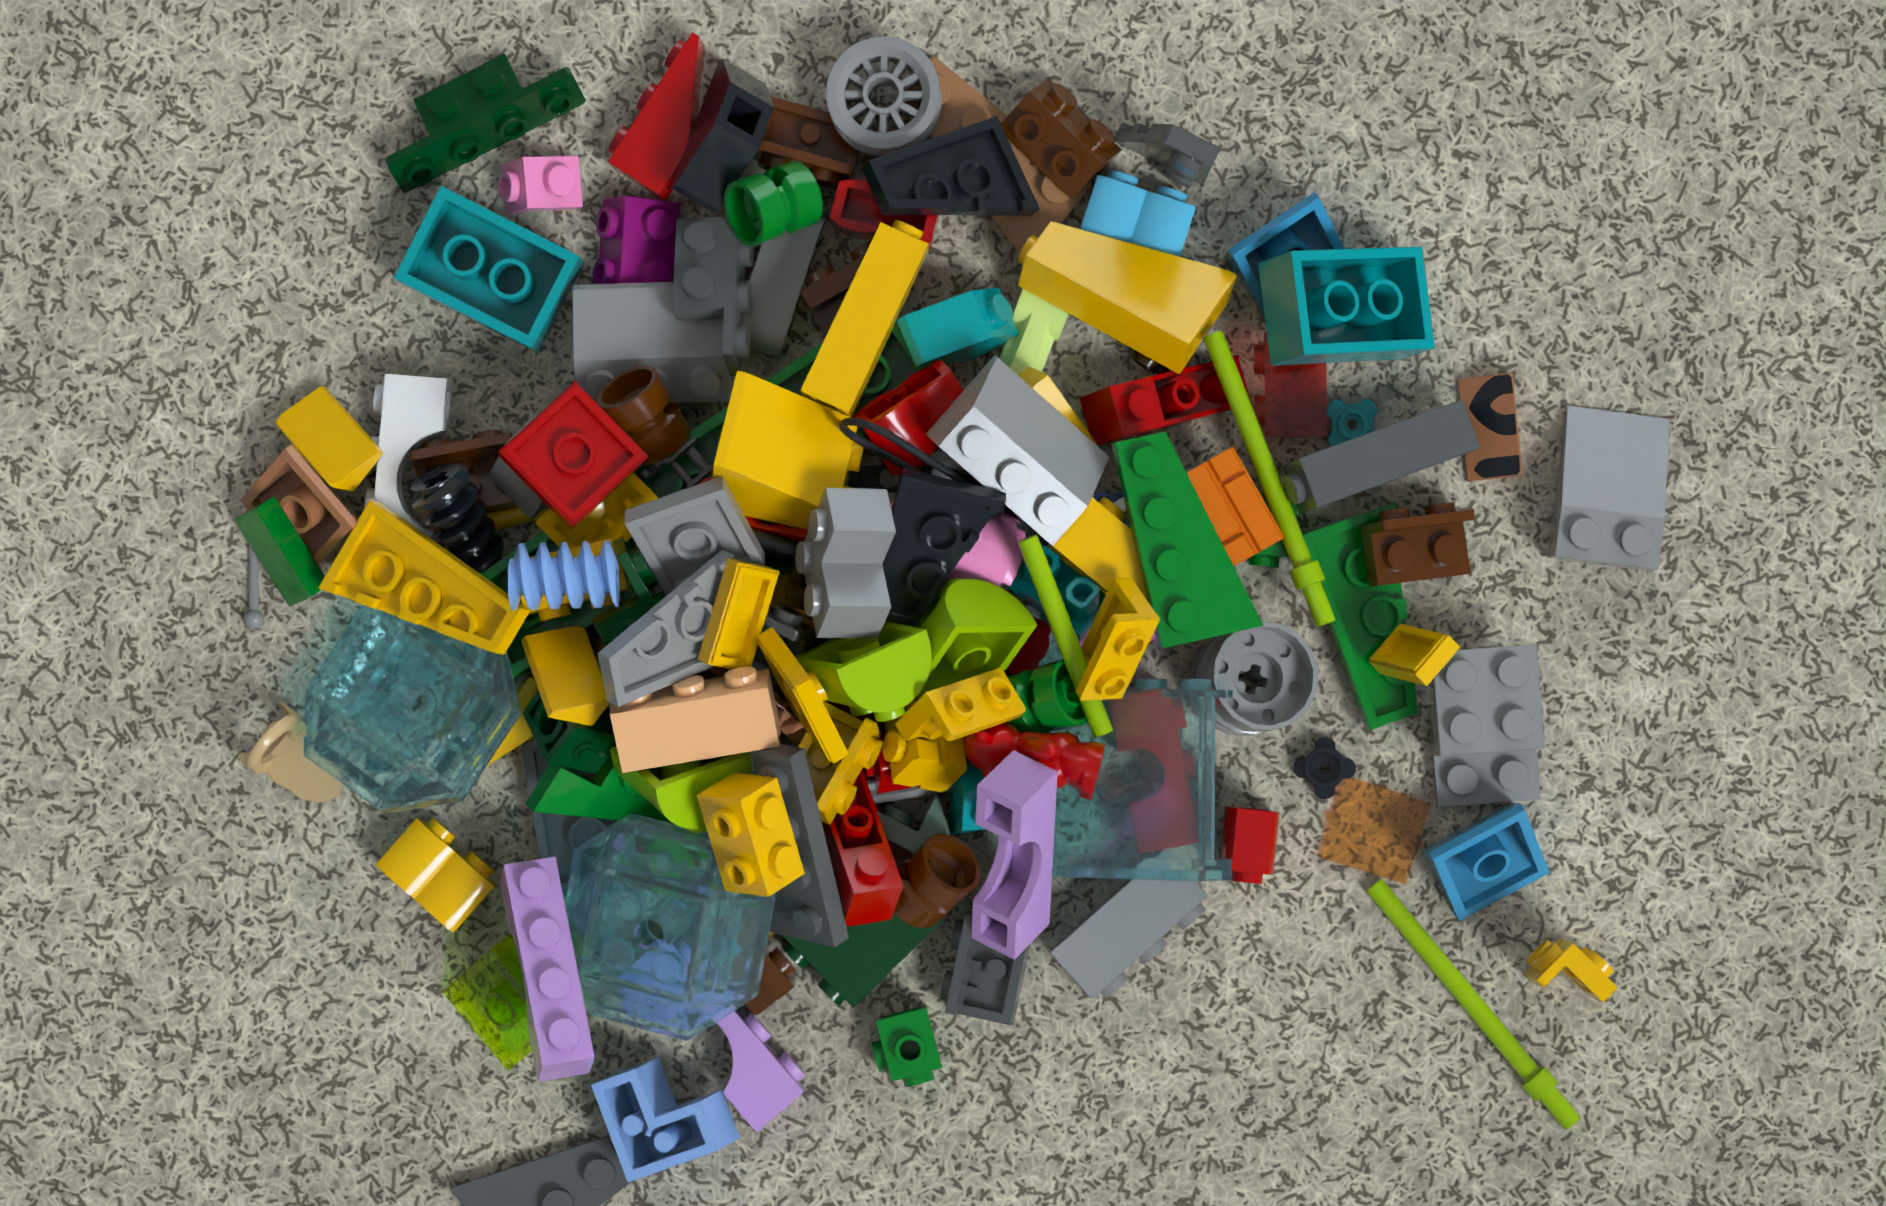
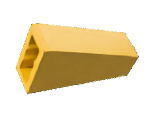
[800,220,929,417]
[1018,221,1237,374]

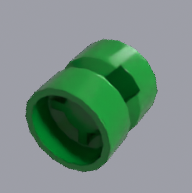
[724,161,823,247]
[1007,659,1087,733]

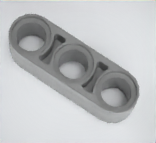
[743,216,826,359]

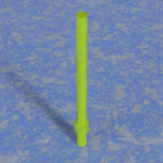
[1203,330,1336,628]
[1366,878,1581,1130]

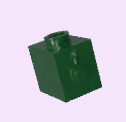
[522,690,616,774]

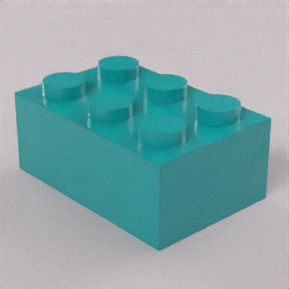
[393,186,585,354]
[1258,246,1435,366]

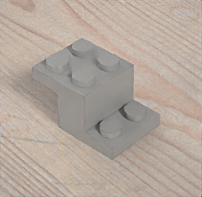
[1428,644,1545,807]

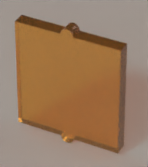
[1320,778,1431,884]

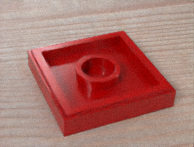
[498,381,649,531]

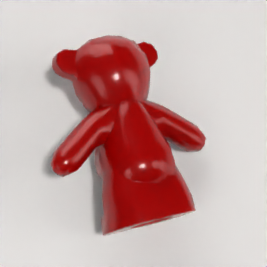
[963,722,1106,801]

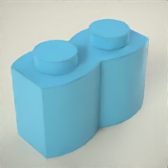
[1079,170,1196,257]

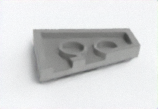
[598,550,734,707]

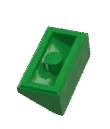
[234,496,325,607]

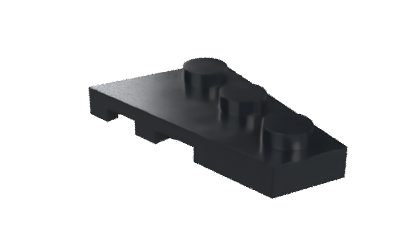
[861,116,1040,216]
[882,468,1006,627]

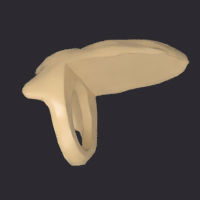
[238,702,344,803]

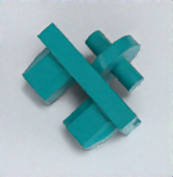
[1007,545,1106,642]

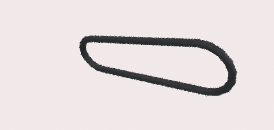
[839,418,1005,515]

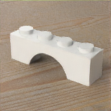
[364,374,452,537]

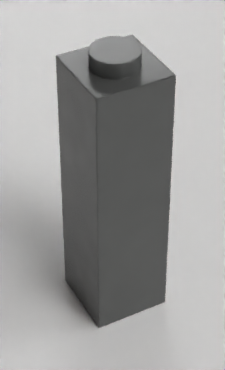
[1281,400,1480,515]

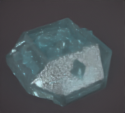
[304,605,521,814]
[565,813,776,1041]

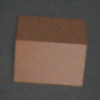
[240,445,359,567]

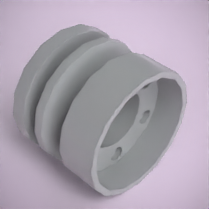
[1189,621,1318,736]

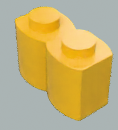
[375,817,496,933]

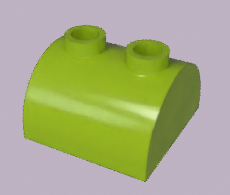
[915,578,1037,697]
[795,622,932,722]
[610,746,752,833]

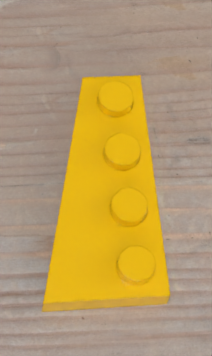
[318,500,531,655]

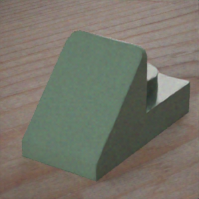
[877,794,951,852]

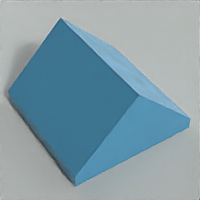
[1224,192,1345,317]
[1421,802,1550,921]

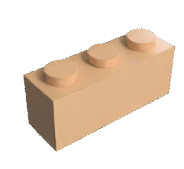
[610,666,780,773]

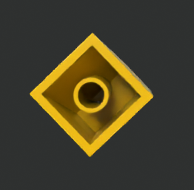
[712,371,864,530]

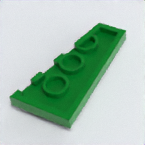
[1112,431,1264,649]
[1303,502,1418,731]

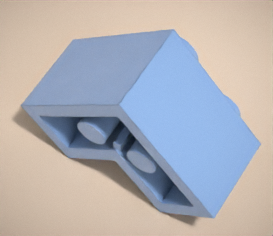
[591,1057,740,1182]

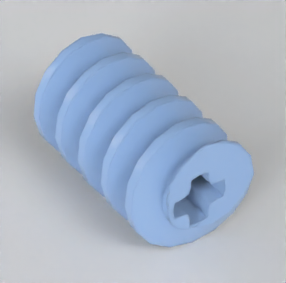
[508,541,620,610]

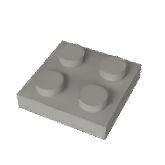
[625,476,765,596]

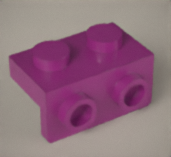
[593,196,681,284]

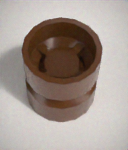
[596,366,691,465]
[894,834,981,928]

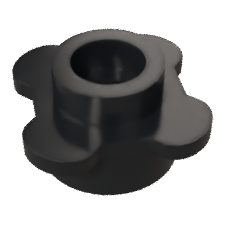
[1294,737,1356,799]

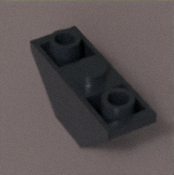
[670,59,774,213]

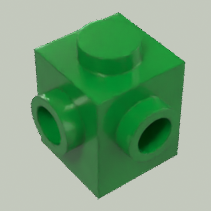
[871,1005,942,1087]

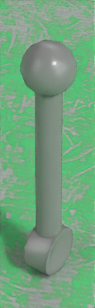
[243,534,264,629]

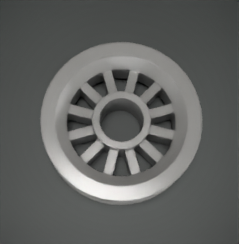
[826,36,942,157]

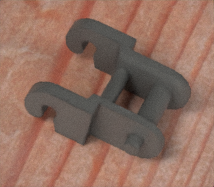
[639,437,714,488]

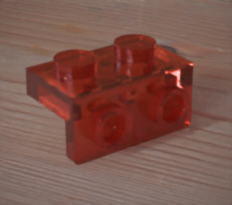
[1254,332,1328,438]

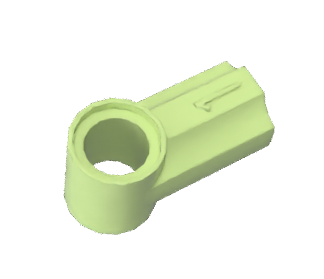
[999,289,1068,375]

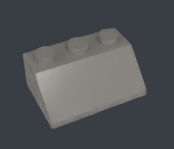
[572,282,734,403]
[925,355,1109,546]

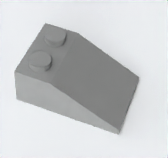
[1548,405,1670,572]

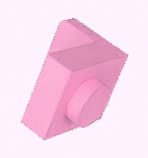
[498,156,583,215]

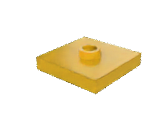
[756,627,849,764]

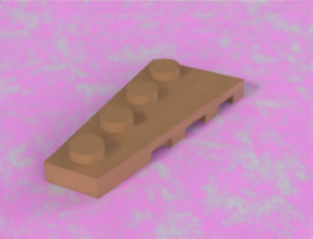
[906,56,1092,254]

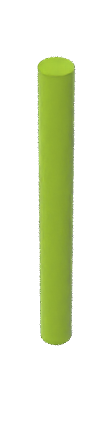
[1017,534,1113,737]

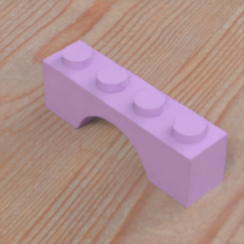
[971,750,1058,960]
[500,856,595,1082]
[621,932,806,1133]

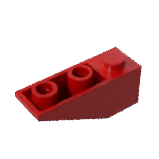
[608,32,705,201]
[1079,355,1251,446]
[822,770,903,927]

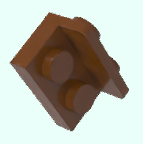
[1360,502,1475,587]

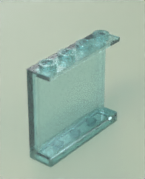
[1049,679,1233,881]

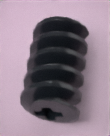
[410,463,504,573]

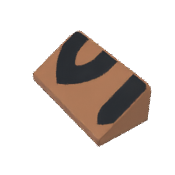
[1457,373,1522,482]

